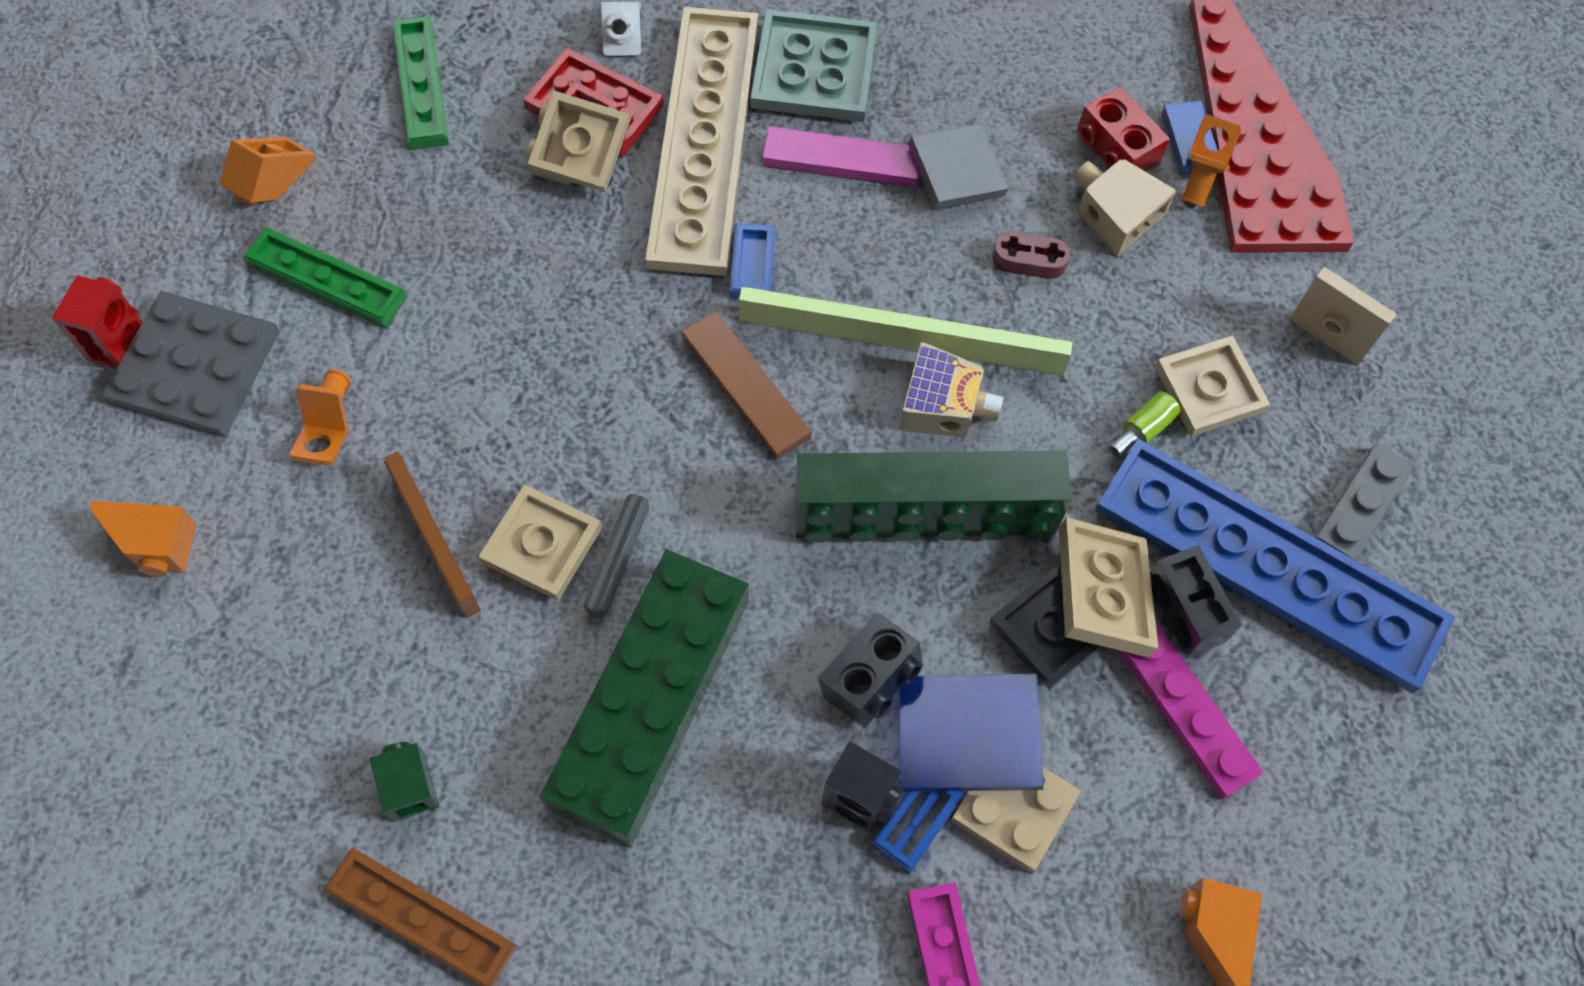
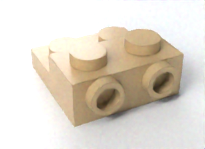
[525,91,630,193]

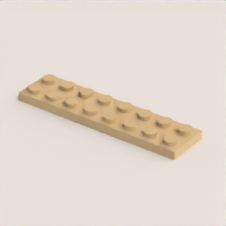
[645,7,758,276]

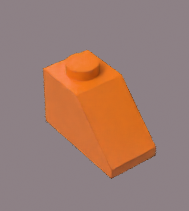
[219,137,316,205]
[89,501,196,577]
[1180,878,1262,986]

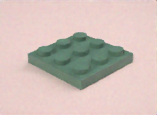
[750,9,878,122]

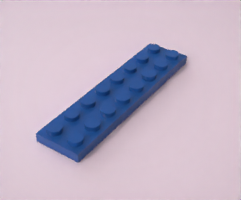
[1094,438,1455,694]

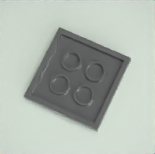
[102,290,280,438]

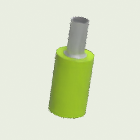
[1109,391,1181,458]

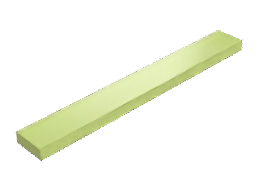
[739,287,1072,375]

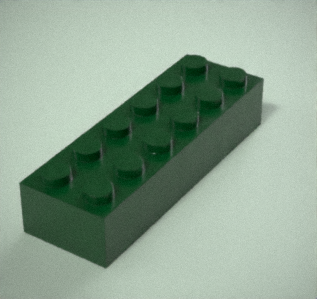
[795,450,1072,543]
[539,549,749,848]

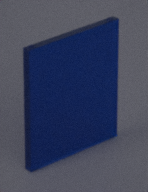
[898,674,1045,792]

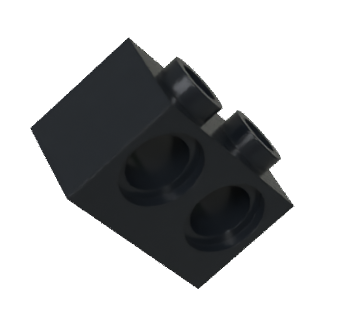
[1150,545,1242,658]
[818,612,923,728]
[821,741,903,833]

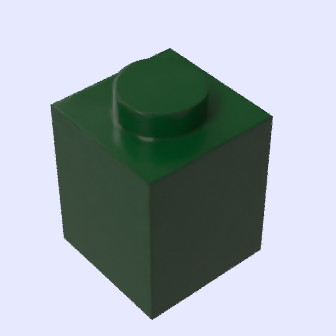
[369,741,440,822]

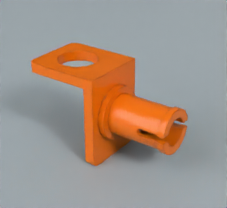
[1181,115,1242,207]
[290,369,351,466]

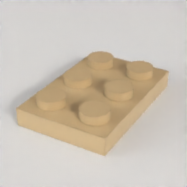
[1059,517,1158,657]

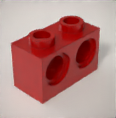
[1077,86,1170,171]
[52,275,143,369]

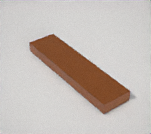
[682,311,812,460]
[383,451,481,618]
[323,847,517,986]

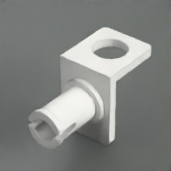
[601,2,641,56]

